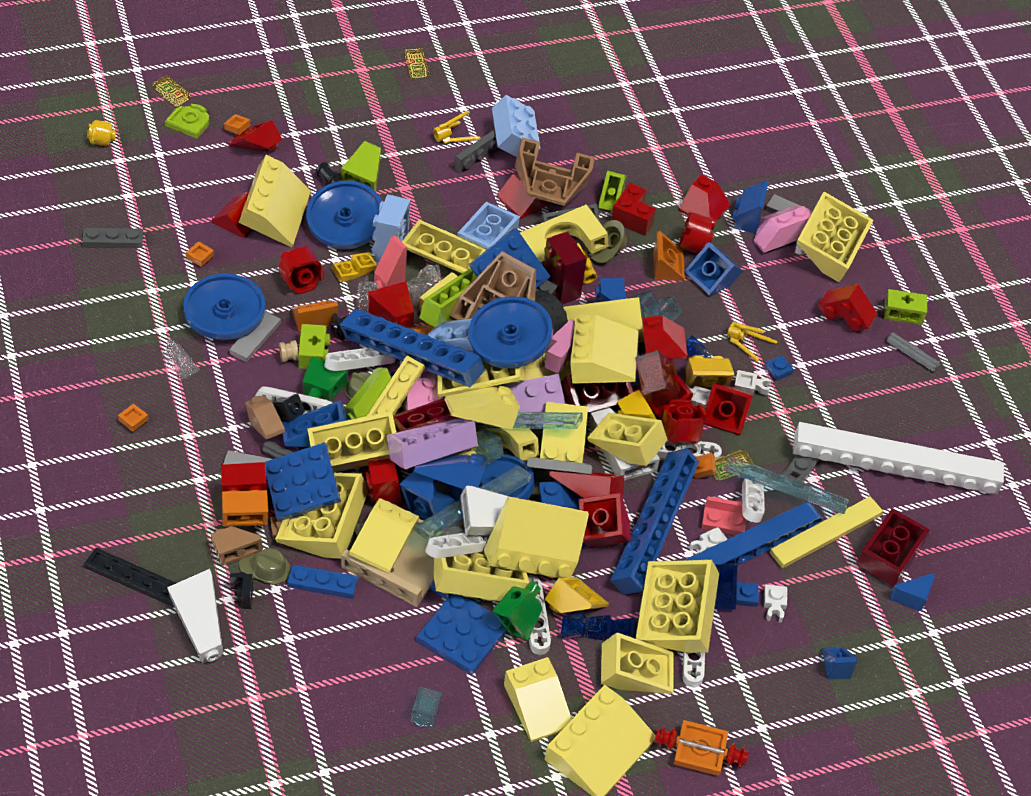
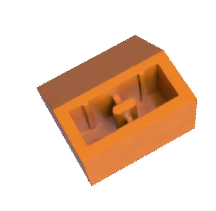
[222,490,268,526]

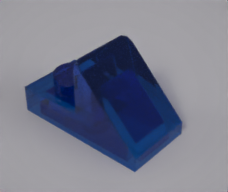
[714,564,738,610]

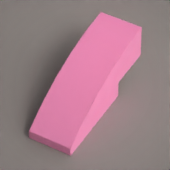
[544,319,575,374]

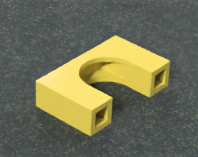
[520,205,609,265]
[444,415,539,461]

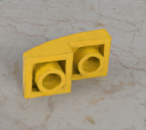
[331,252,378,282]

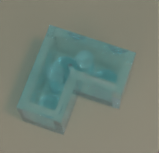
[633,291,682,322]

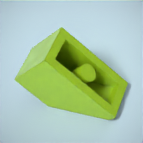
[598,171,627,211]

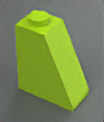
[341,141,381,192]
[345,368,403,420]

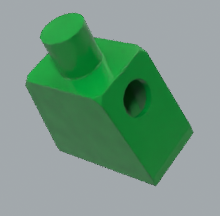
[303,356,348,402]
[492,582,542,640]

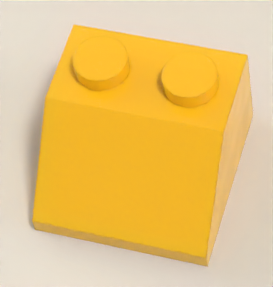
[685,356,734,388]

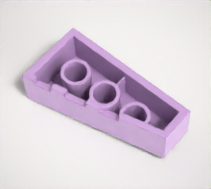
[495,374,565,415]
[387,418,478,469]

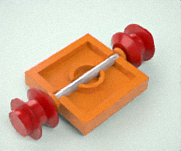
[654,720,749,776]

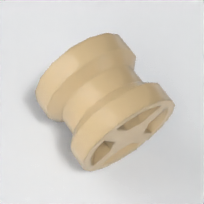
[279,340,299,363]

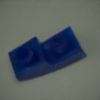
[588,615,636,641]

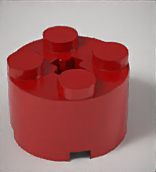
[679,212,716,254]
[278,246,325,294]
[662,399,706,444]

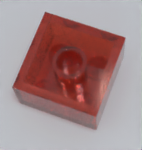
[635,350,681,408]

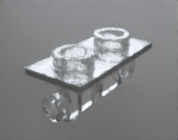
[407,264,441,301]
[357,275,379,312]
[161,339,200,380]

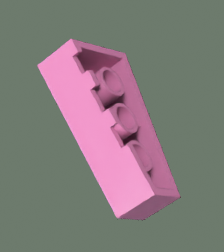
[400,360,444,412]

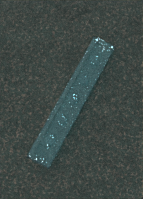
[475,412,583,429]
[723,456,849,514]
[415,465,532,540]

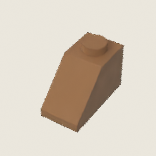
[245,395,285,439]
[211,526,263,566]

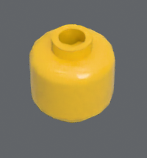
[87,120,116,146]

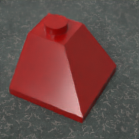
[227,120,283,151]
[679,174,731,222]
[367,281,414,327]
[642,315,688,363]
[704,383,754,435]

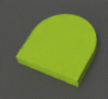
[165,104,210,139]

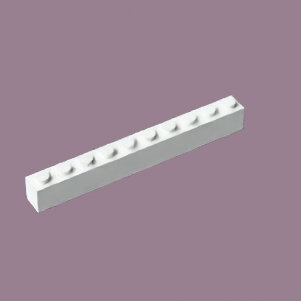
[793,422,1004,494]

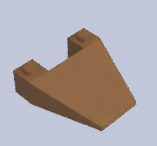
[515,137,595,206]
[450,251,536,320]

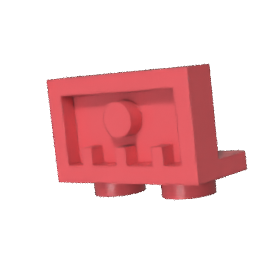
[701,496,746,536]

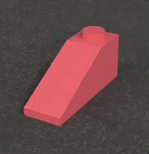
[374,235,407,289]

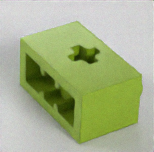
[884,289,927,325]
[299,324,330,369]

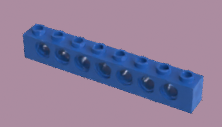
[340,308,485,387]
[610,448,699,595]

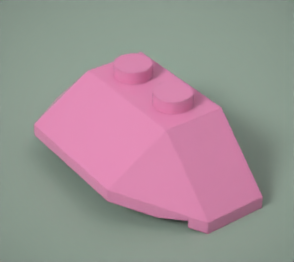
[754,206,813,253]

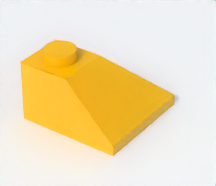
[617,389,668,441]
[544,577,610,614]

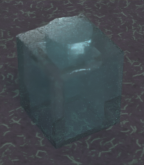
[472,429,504,465]
[411,687,442,728]

